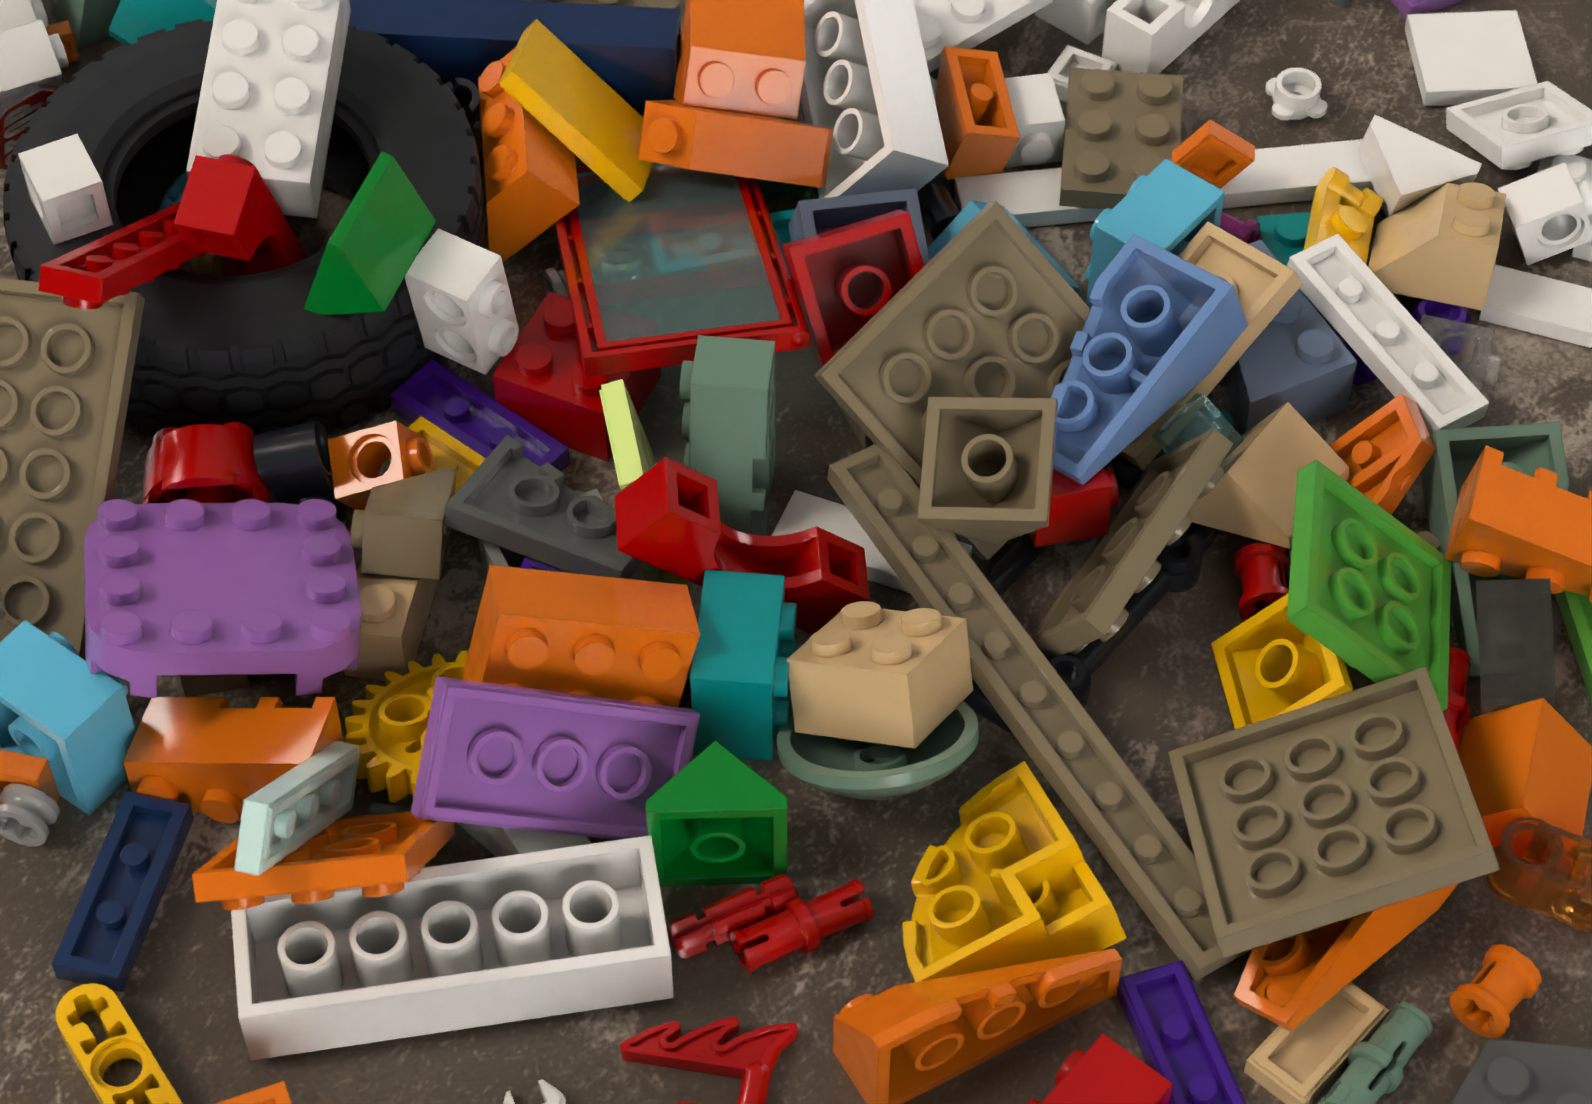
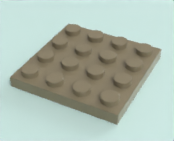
[814,201,1090,561]
[1168,667,1500,958]

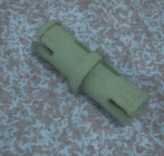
[1318,1002,1433,1104]

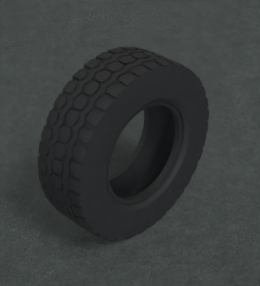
[3,16,489,436]

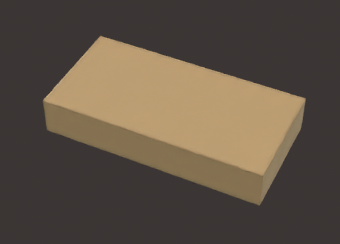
[1244,982,1389,1104]

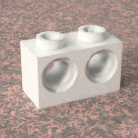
[404,228,519,375]

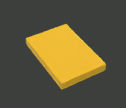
[499,19,653,202]

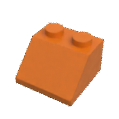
[673,0,806,119]

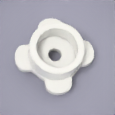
[1265,68,1327,121]

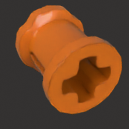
[1449,944,1542,1039]

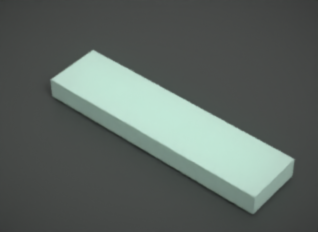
[234,741,361,876]

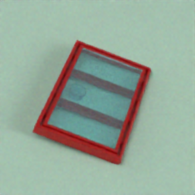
[554,162,811,377]

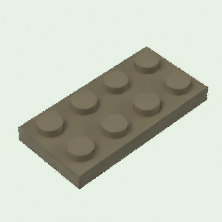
[1031,427,1233,661]

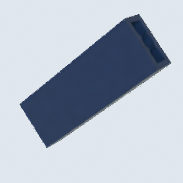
[348,0,681,122]

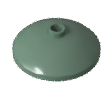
[777,701,979,800]

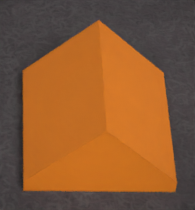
[1459,698,1592,867]

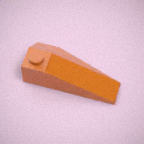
[1233,883,1459,1031]

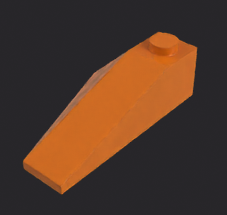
[833,948,1123,1104]

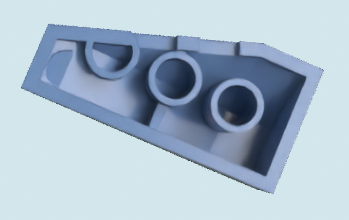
[1051,234,1248,485]

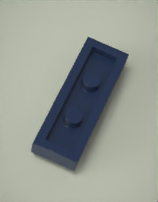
[52,791,194,992]

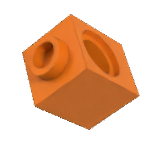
[328,421,434,510]

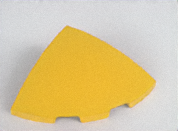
[902,761,1127,982]

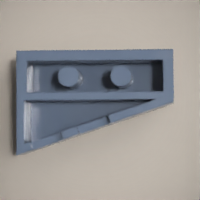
[1225,239,1357,437]

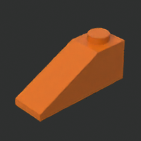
[638,100,834,188]

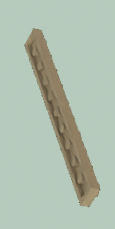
[827,444,1251,981]

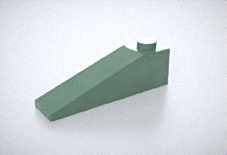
[1420,422,1569,679]

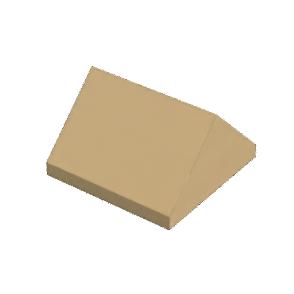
[1188,402,1349,549]

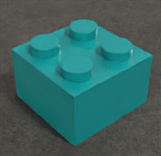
[690,570,797,761]

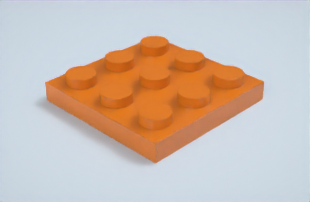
[192,811,455,910]

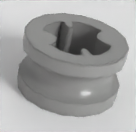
[0,784,60,847]

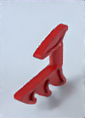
[620,1017,798,1104]

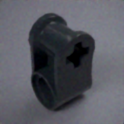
[253,420,345,523]

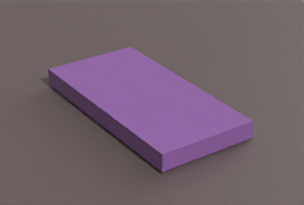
[411,676,701,840]

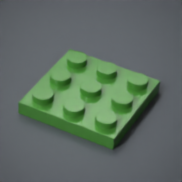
[1287,459,1451,712]

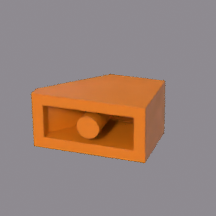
[935,46,1020,180]

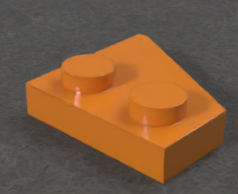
[1329,393,1436,515]

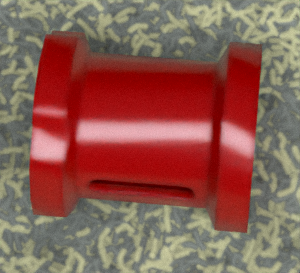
[1232,543,1290,621]

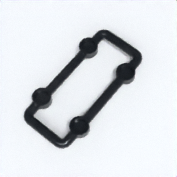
[963,457,1217,734]

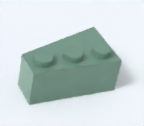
[680,335,776,536]

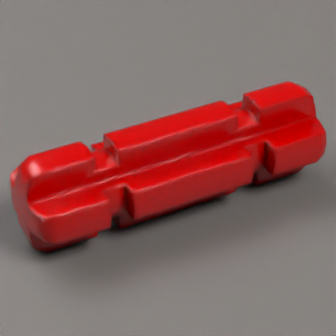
[668,874,799,958]

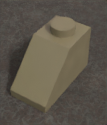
[351,468,457,580]

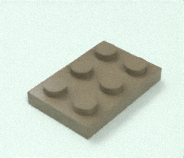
[1059,67,1183,209]

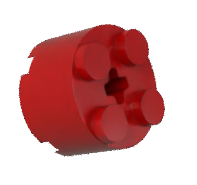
[142,422,272,504]

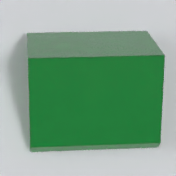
[304,151,436,315]
[646,741,787,886]

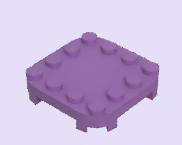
[84,499,362,698]

